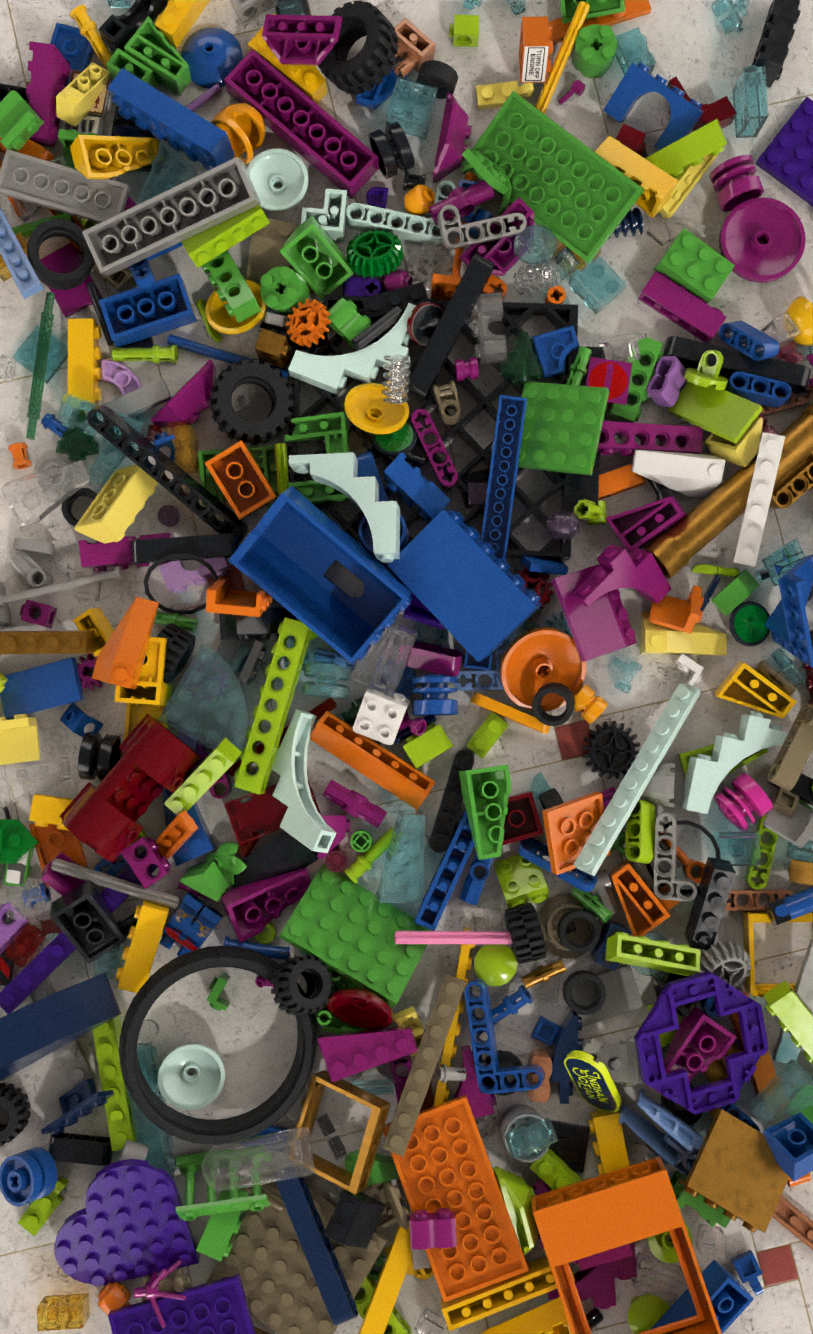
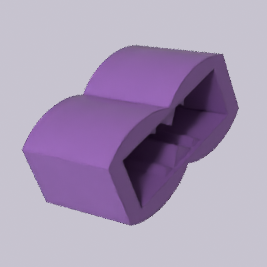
[647,356,686,407]

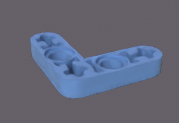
[454,633,515,691]

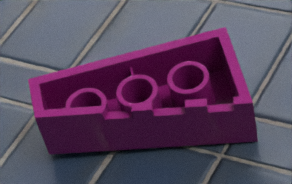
[26,41,71,147]

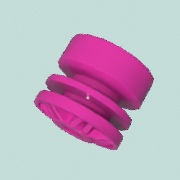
[713,773,773,832]

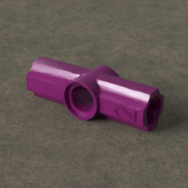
[429,180,494,226]
[322,779,387,828]

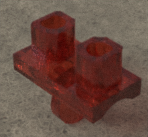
[4,922,47,968]

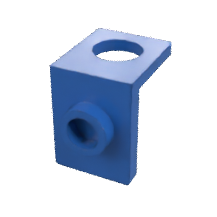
[150,432,179,461]
[60,703,103,737]

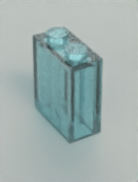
[733,65,769,138]

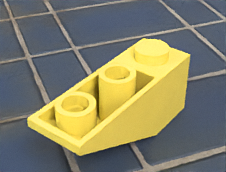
[56,62,111,127]

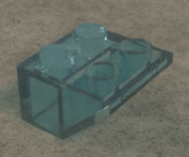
[386,77,438,140]

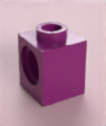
[20,600,57,629]

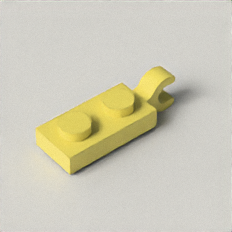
[476,81,534,110]

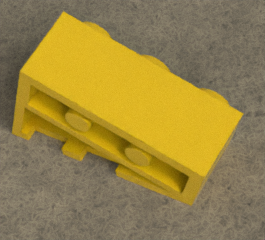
[713,661,797,719]

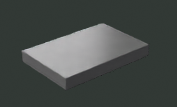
[571,964,644,1027]

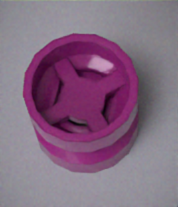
[455,357,479,381]

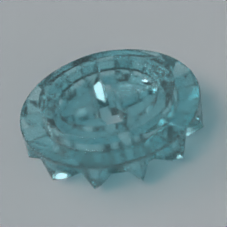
[414,622,448,646]

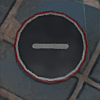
[407,302,444,347]

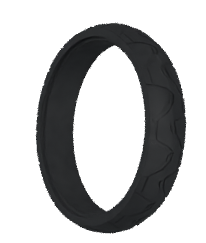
[119,946,317,1145]

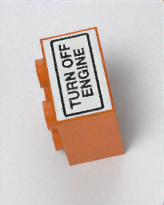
[519,17,553,83]

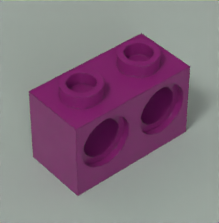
[122,836,171,889]

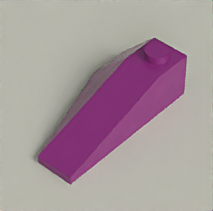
[653,1007,737,1100]

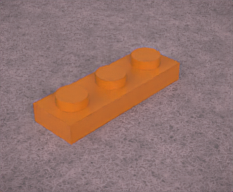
[155,810,198,860]

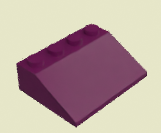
[552,564,637,662]

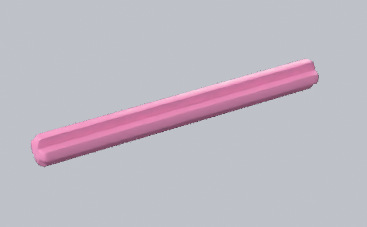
[394,931,512,944]

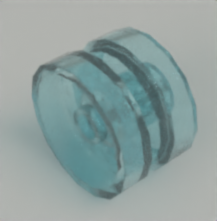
[301,663,352,699]

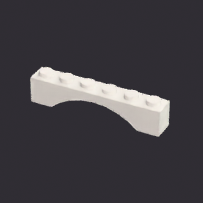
[734,432,785,566]

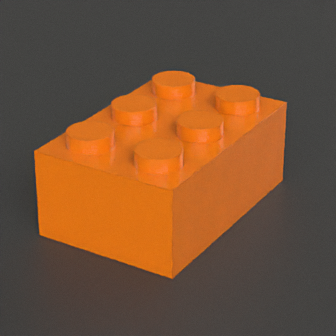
[205,440,278,520]

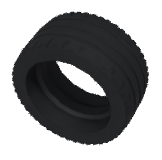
[27,219,94,290]

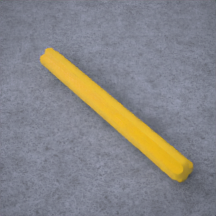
[535,1,590,114]

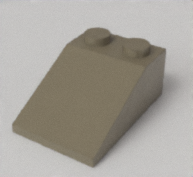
[246,218,298,286]

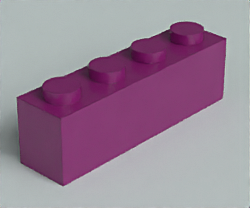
[638,271,727,344]

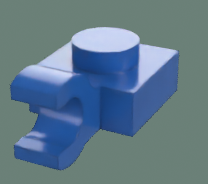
[731,1250,764,1296]

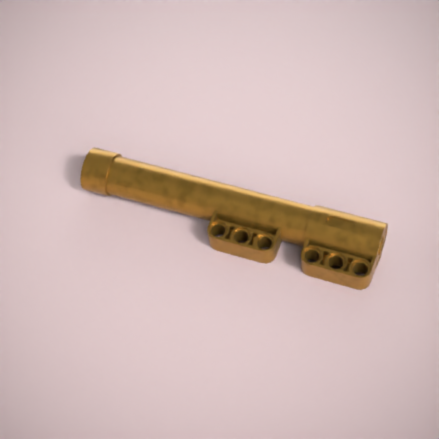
[643,403,813,579]

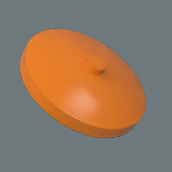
[500,627,586,711]

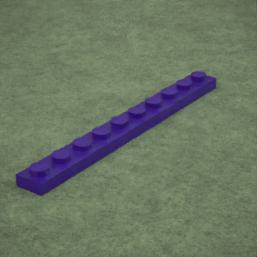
[0,849,158,1014]

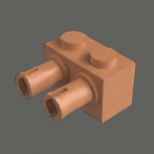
[394,18,436,79]

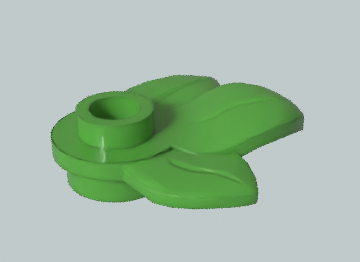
[205,842,247,885]

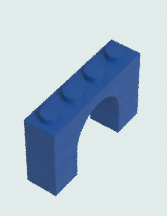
[603,62,704,150]

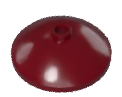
[327,988,393,1030]

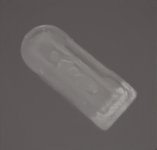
[202,1127,315,1191]

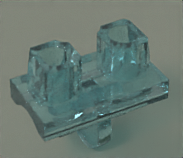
[712,0,750,34]

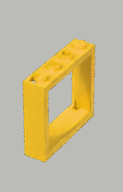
[743,911,813,998]

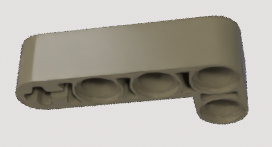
[767,704,813,791]

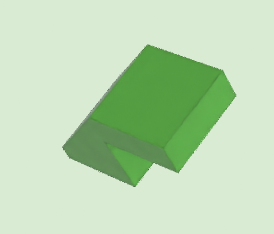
[711,569,760,616]

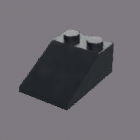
[50,880,127,964]

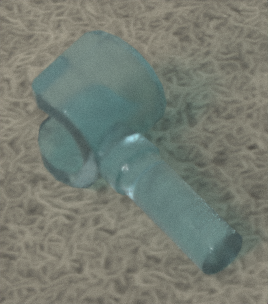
[506,0,526,15]

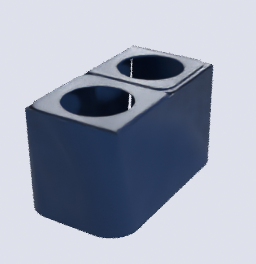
[591,920,631,971]

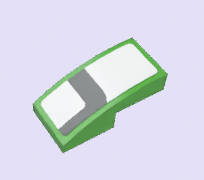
[4,847,35,888]

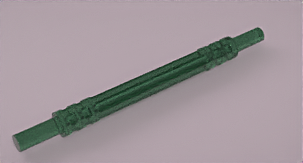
[26,292,55,440]

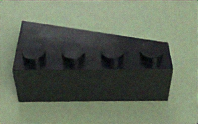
[747,0,801,88]

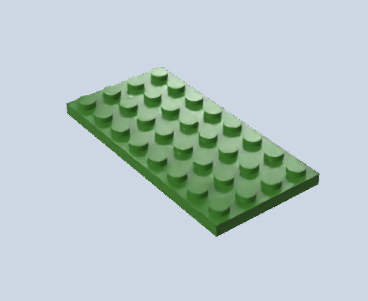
[462,91,644,264]

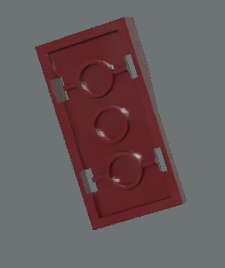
[224,781,321,845]

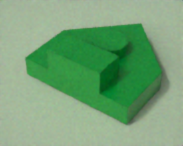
[0,819,39,864]

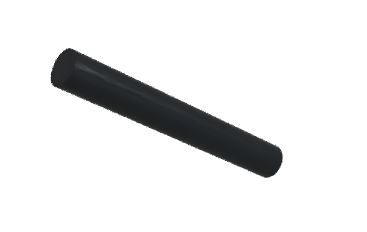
[86,282,115,346]

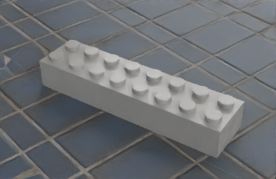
[82,157,261,276]

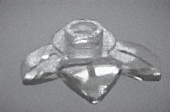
[6,877,46,920]

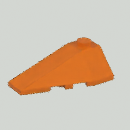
[92,597,159,689]

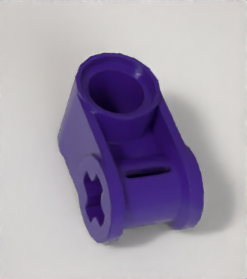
[342,276,383,297]

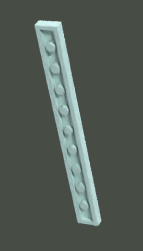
[573,683,701,876]

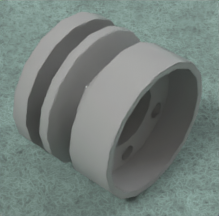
[499,1105,551,1162]

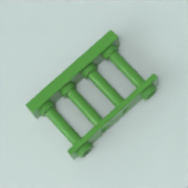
[176,1144,270,1221]

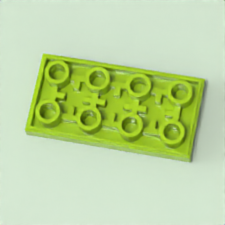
[667,382,763,443]

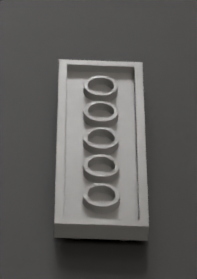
[0,149,131,223]

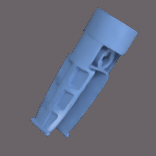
[619,1089,704,1177]

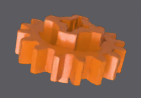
[285,299,331,347]

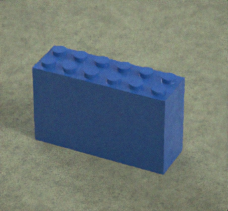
[387,509,542,662]

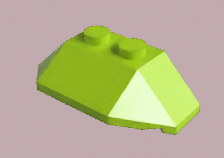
[493,1166,539,1256]

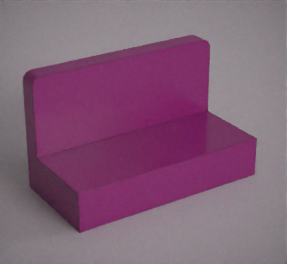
[41,852,87,896]

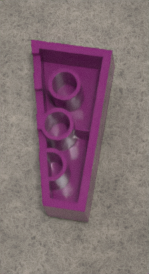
[78,533,174,573]
[317,1026,418,1082]

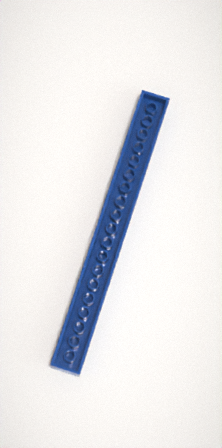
[464,395,527,671]

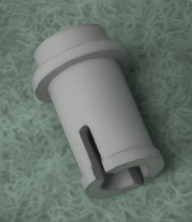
[436,1064,466,1083]

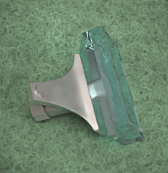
[352,1067,394,1096]

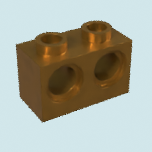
[255,328,292,368]

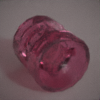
[777,340,805,364]
[325,849,348,872]

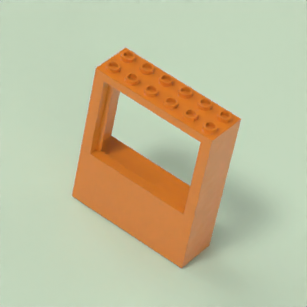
[531,1156,722,1334]

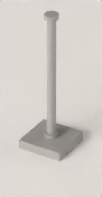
[0,566,123,626]

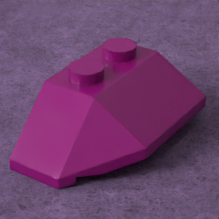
[262,14,342,66]
[433,93,472,183]
[459,197,534,276]
[150,359,216,428]

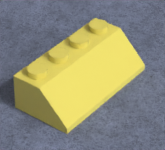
[74,464,158,544]

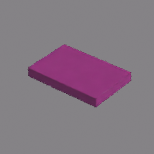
[40,243,103,318]

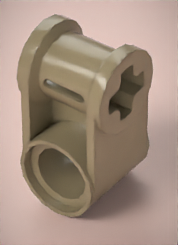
[432,380,460,425]

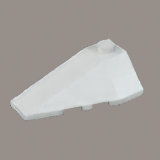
[631,449,726,498]

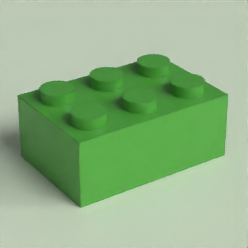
[653,228,735,304]

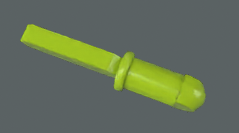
[195,299,222,343]
[691,564,740,578]

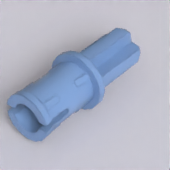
[314,648,357,671]

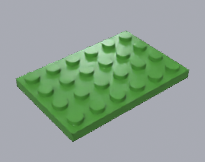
[279,864,432,1007]

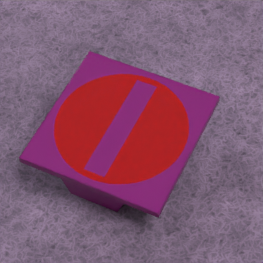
[585,357,633,405]

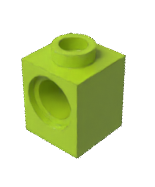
[449,14,479,47]

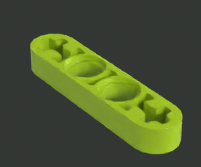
[745,814,778,890]

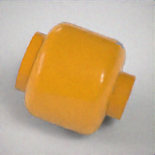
[404,184,435,216]

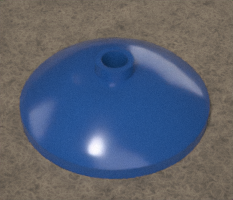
[181,27,243,89]

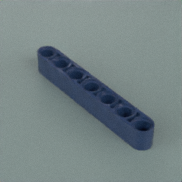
[274,1164,358,1326]

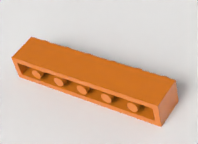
[310,711,435,810]

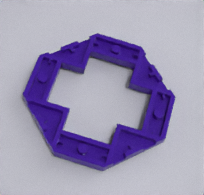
[634,971,769,1115]

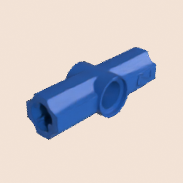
[459,853,494,905]

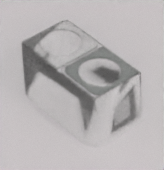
[760,313,801,350]

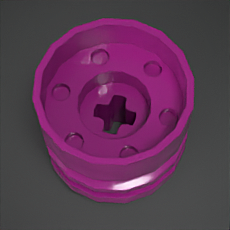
[709,155,764,212]

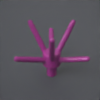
[133,1260,186,1328]

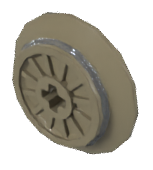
[538,893,601,959]

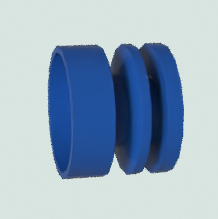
[412,674,458,716]

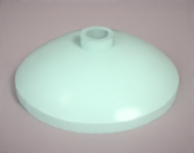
[247,149,309,212]
[158,1043,225,1110]

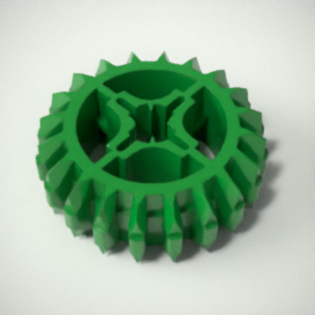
[346,229,403,279]

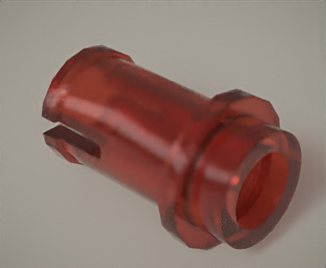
[237,832,262,857]

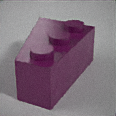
[605,496,687,553]

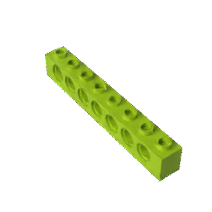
[234,617,313,794]

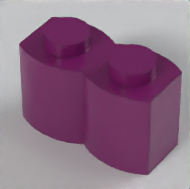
[409,1208,457,1250]

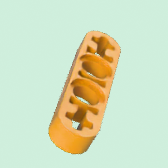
[470,692,551,735]

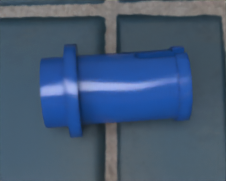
[41,413,70,439]

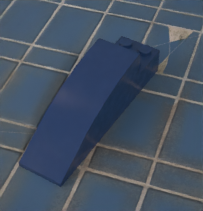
[0,973,121,1081]

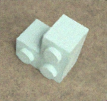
[301,189,348,242]

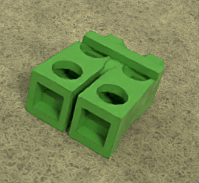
[670,1169,731,1228]

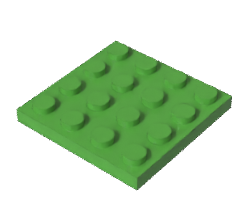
[518,381,609,476]

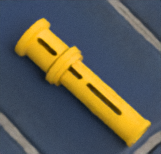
[69,4,112,71]

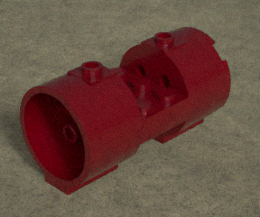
[59,713,201,862]

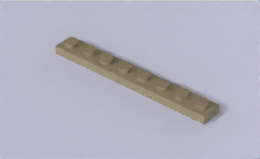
[382,974,466,1157]

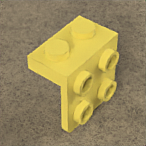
[0,714,41,766]

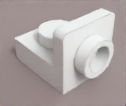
[673,653,704,686]

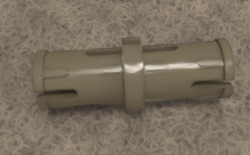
[755,659,797,696]

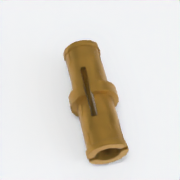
[521,958,566,990]

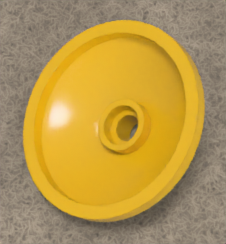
[205,280,267,334]
[344,383,409,434]

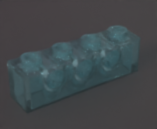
[56,394,151,450]

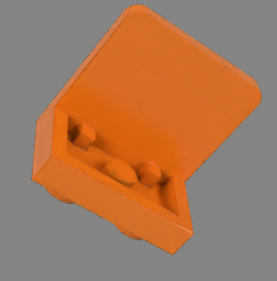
[649,585,704,634]

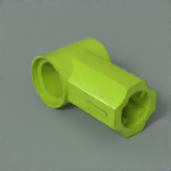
[574,499,607,525]

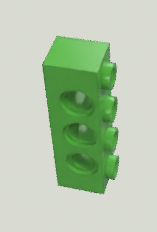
[201,250,261,323]
[607,334,664,423]

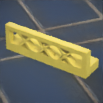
[659,153,718,219]

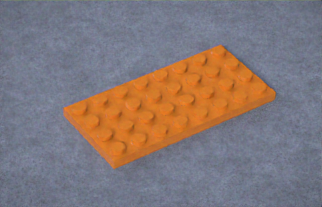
[383,1095,529,1303]

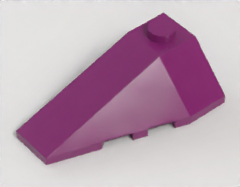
[220,868,311,943]

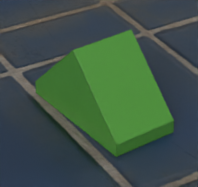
[180,861,229,902]

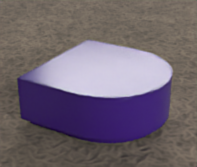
[366,187,389,209]

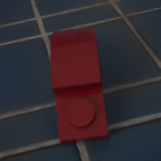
[667,76,737,132]

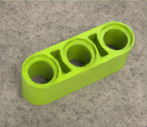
[625,799,655,864]

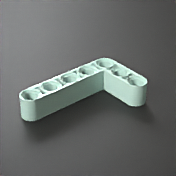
[346,180,456,247]

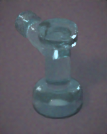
[611,657,642,694]

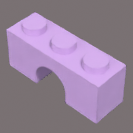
[158,557,231,594]

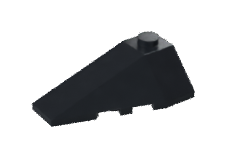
[231,830,318,889]

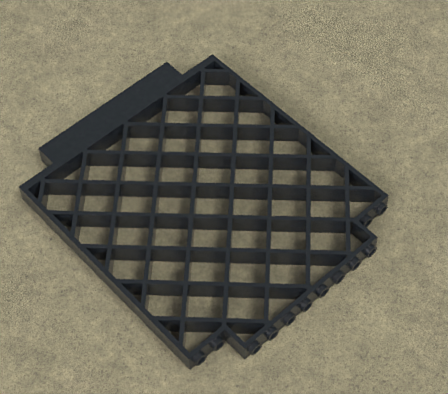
[287,295,603,560]

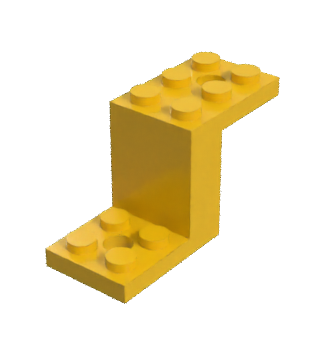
[115,637,173,741]

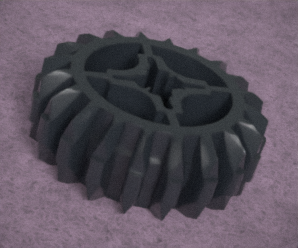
[582,721,640,779]

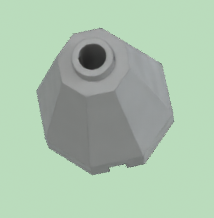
[640,763,675,807]

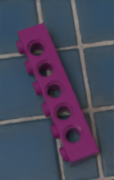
[597,421,702,456]

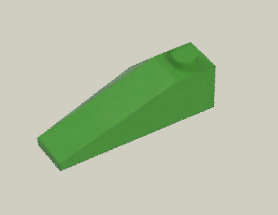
[459,764,512,860]

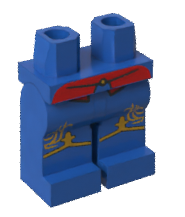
[160,893,224,956]

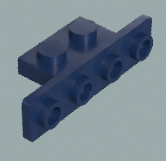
[41,1078,114,1136]

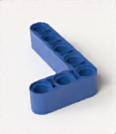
[465,979,545,1094]

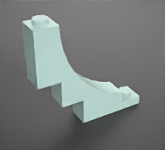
[289,452,400,563]

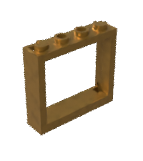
[288,1070,391,1195]

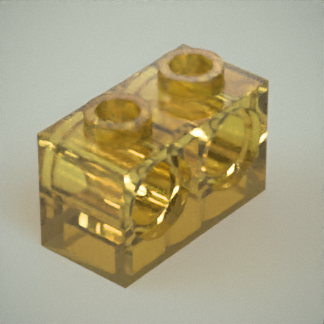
[37,1293,90,1331]

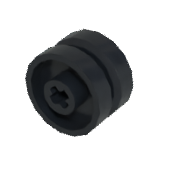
[368,121,415,180]
[78,732,121,781]

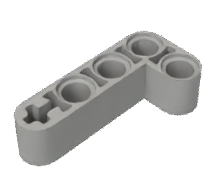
[437,205,527,250]
[654,811,698,901]

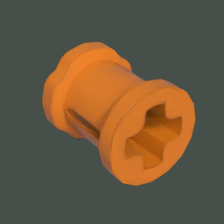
[545,285,566,304]
[8,442,32,469]

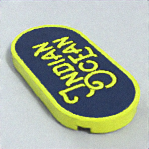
[564,1050,622,1113]

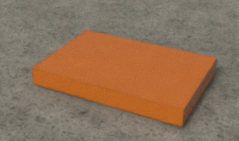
[29,823,88,887]

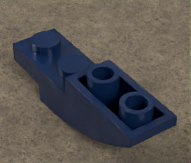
[550,1010,582,1104]

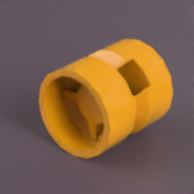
[574,684,609,724]

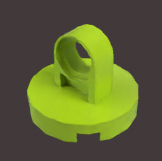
[684,350,728,390]

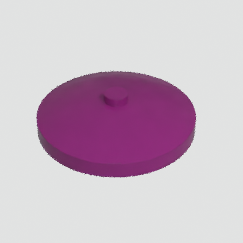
[719,197,806,283]

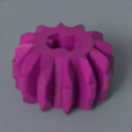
[77,653,103,690]

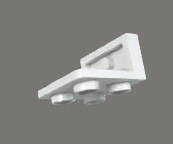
[353,685,410,745]

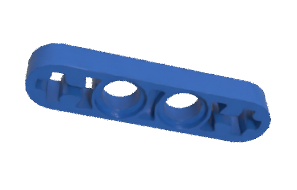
[518,838,597,892]

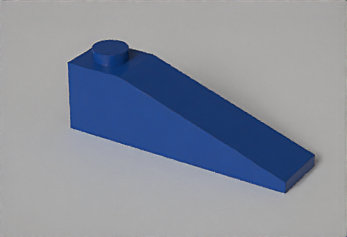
[162,787,217,866]

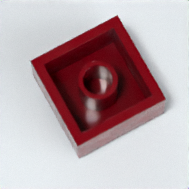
[502,791,544,845]

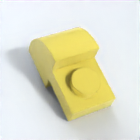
[393,1006,425,1057]

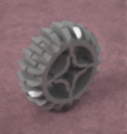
[692,940,752,988]

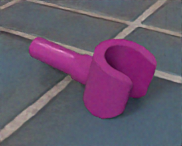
[558,80,586,105]

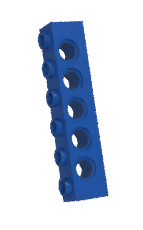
[414,808,474,931]

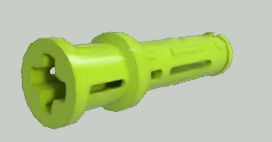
[112,345,178,364]
[343,826,401,884]

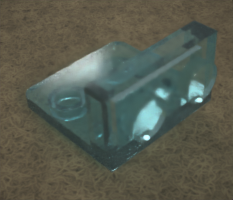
[568,257,626,314]

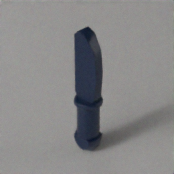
[700,574,721,611]
[394,715,437,744]

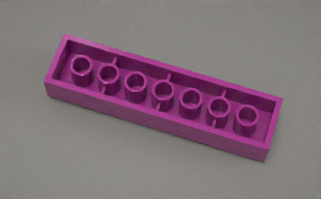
[224,49,379,199]

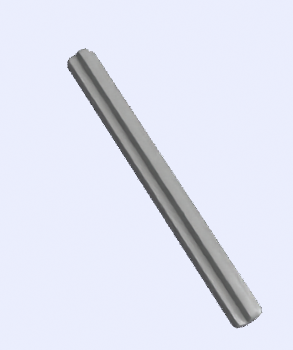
[51,858,179,909]

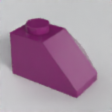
[318,814,350,859]

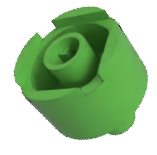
[572,24,617,78]
[260,266,310,315]

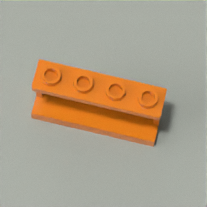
[206,576,274,617]

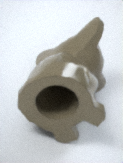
[142,1267,191,1302]

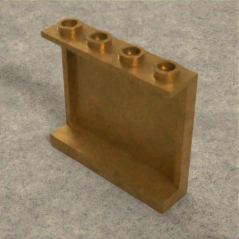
[678,1108,789,1233]

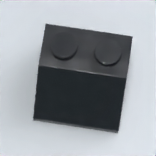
[323,1189,386,1249]

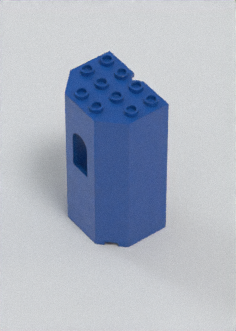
[228,487,413,664]

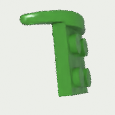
[461,148,512,216]

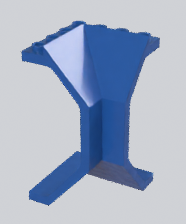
[764,554,813,668]

